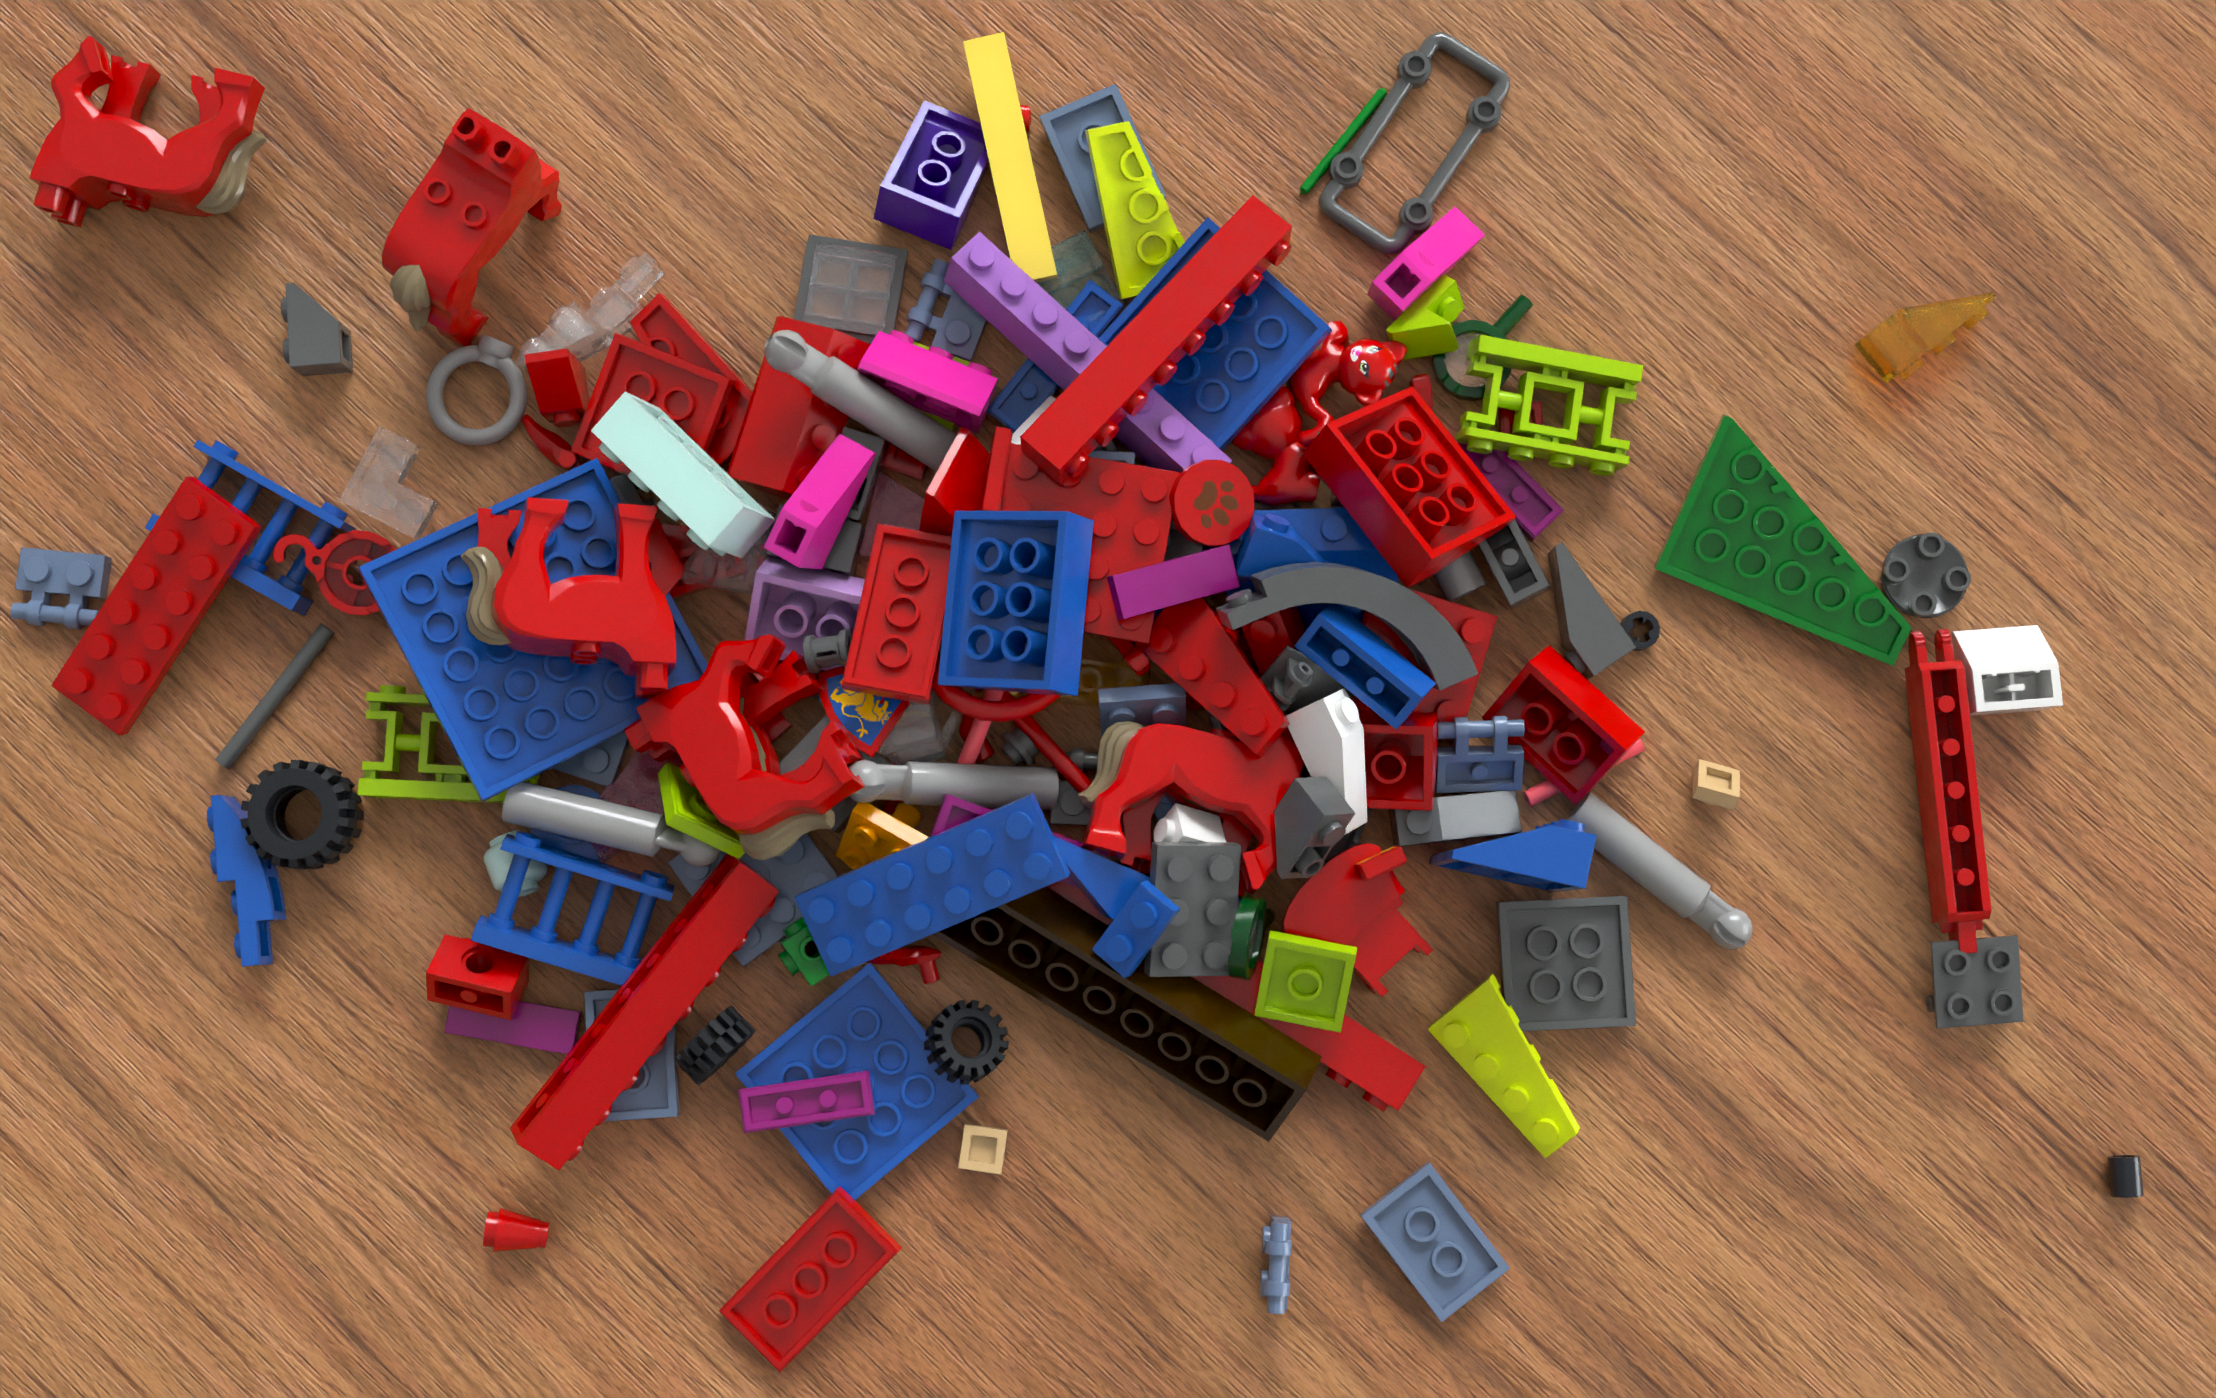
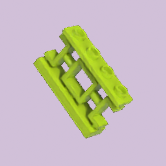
[1456,335,1643,476]
[358,685,540,804]

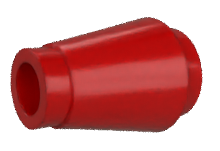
[483,1208,550,1252]

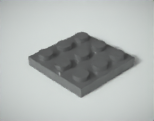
[1496,896,1636,1031]

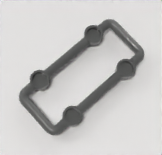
[1319,32,1510,254]

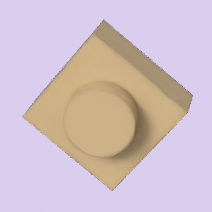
[1692,759,1740,810]
[958,1123,1008,1174]

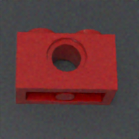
[426,934,529,1020]

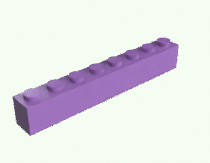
[944,232,1232,473]

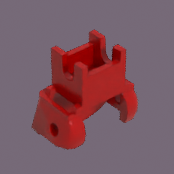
[1280,843,1433,997]

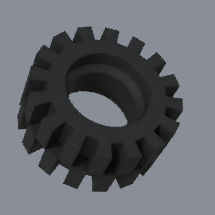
[924,1000,1009,1085]
[674,1005,756,1085]

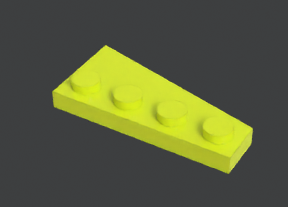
[1085,121,1185,299]
[1428,973,1580,1159]

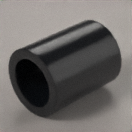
[2108,1155,2144,1198]

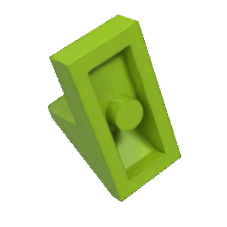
[1386,274,1465,360]

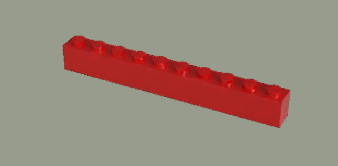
[1046,833,1426,1112]

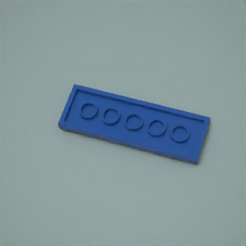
[794,793,1070,977]

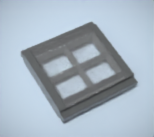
[794,234,908,344]

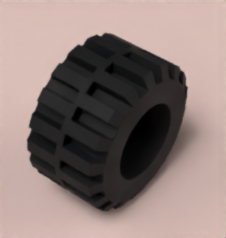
[240,760,364,870]

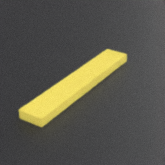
[963,32,1058,283]

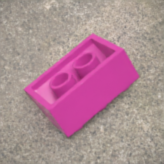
[858,330,998,434]

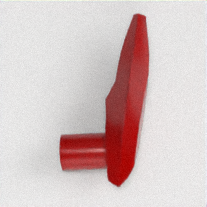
[521,414,582,471]
[865,946,941,984]

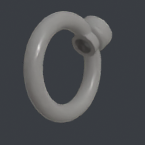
[426,334,527,446]

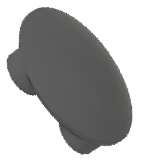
[1881,533,1971,618]

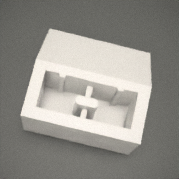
[1950,625,2063,716]

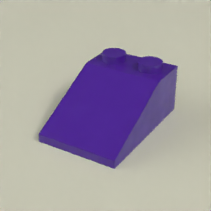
[873,100,989,250]

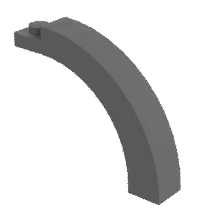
[1216,562,1478,691]

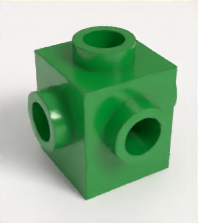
[778,916,829,986]

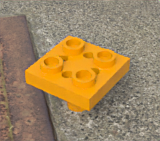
[836,802,929,870]

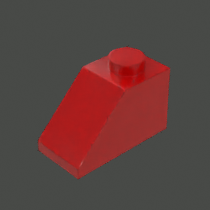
[524,348,589,427]

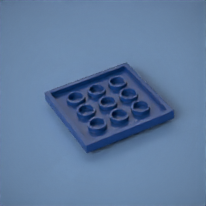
[1099,217,1333,451]
[735,962,979,1200]

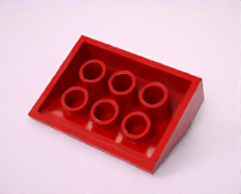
[1303,386,1516,588]

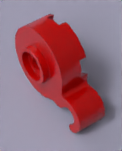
[273,530,396,615]

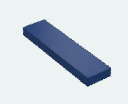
[987,279,1123,433]

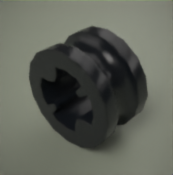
[1620,611,1660,651]

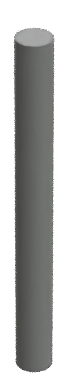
[215,623,335,769]

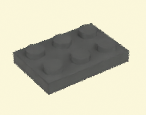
[1144,842,1241,977]

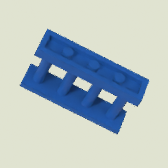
[145,440,357,616]
[471,831,675,985]

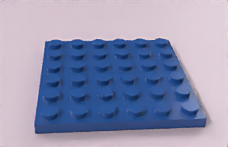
[359,458,708,802]

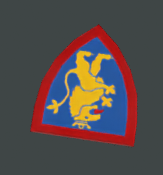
[818,666,911,758]

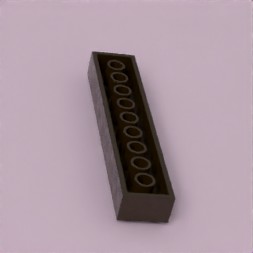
[932,887,1322,1142]

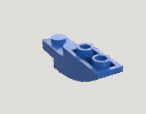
[207,795,287,967]

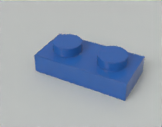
[1092,880,1180,978]

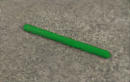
[1300,88,1387,195]

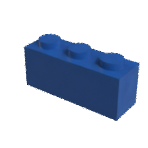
[1295,603,1436,730]

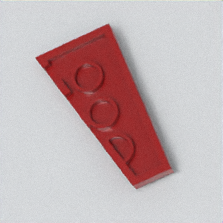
[1134,597,1290,757]

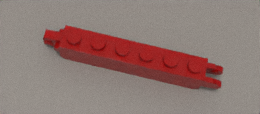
[1904,629,1992,954]

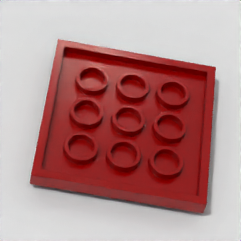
[1000,443,1180,645]

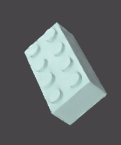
[591,391,775,558]

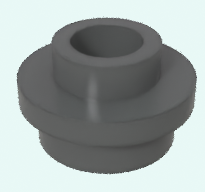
[1000,727,1039,766]

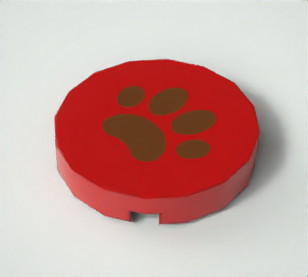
[1169,460,1254,546]

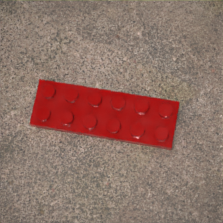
[51,477,262,736]

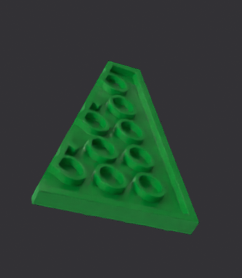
[1654,414,1912,666]

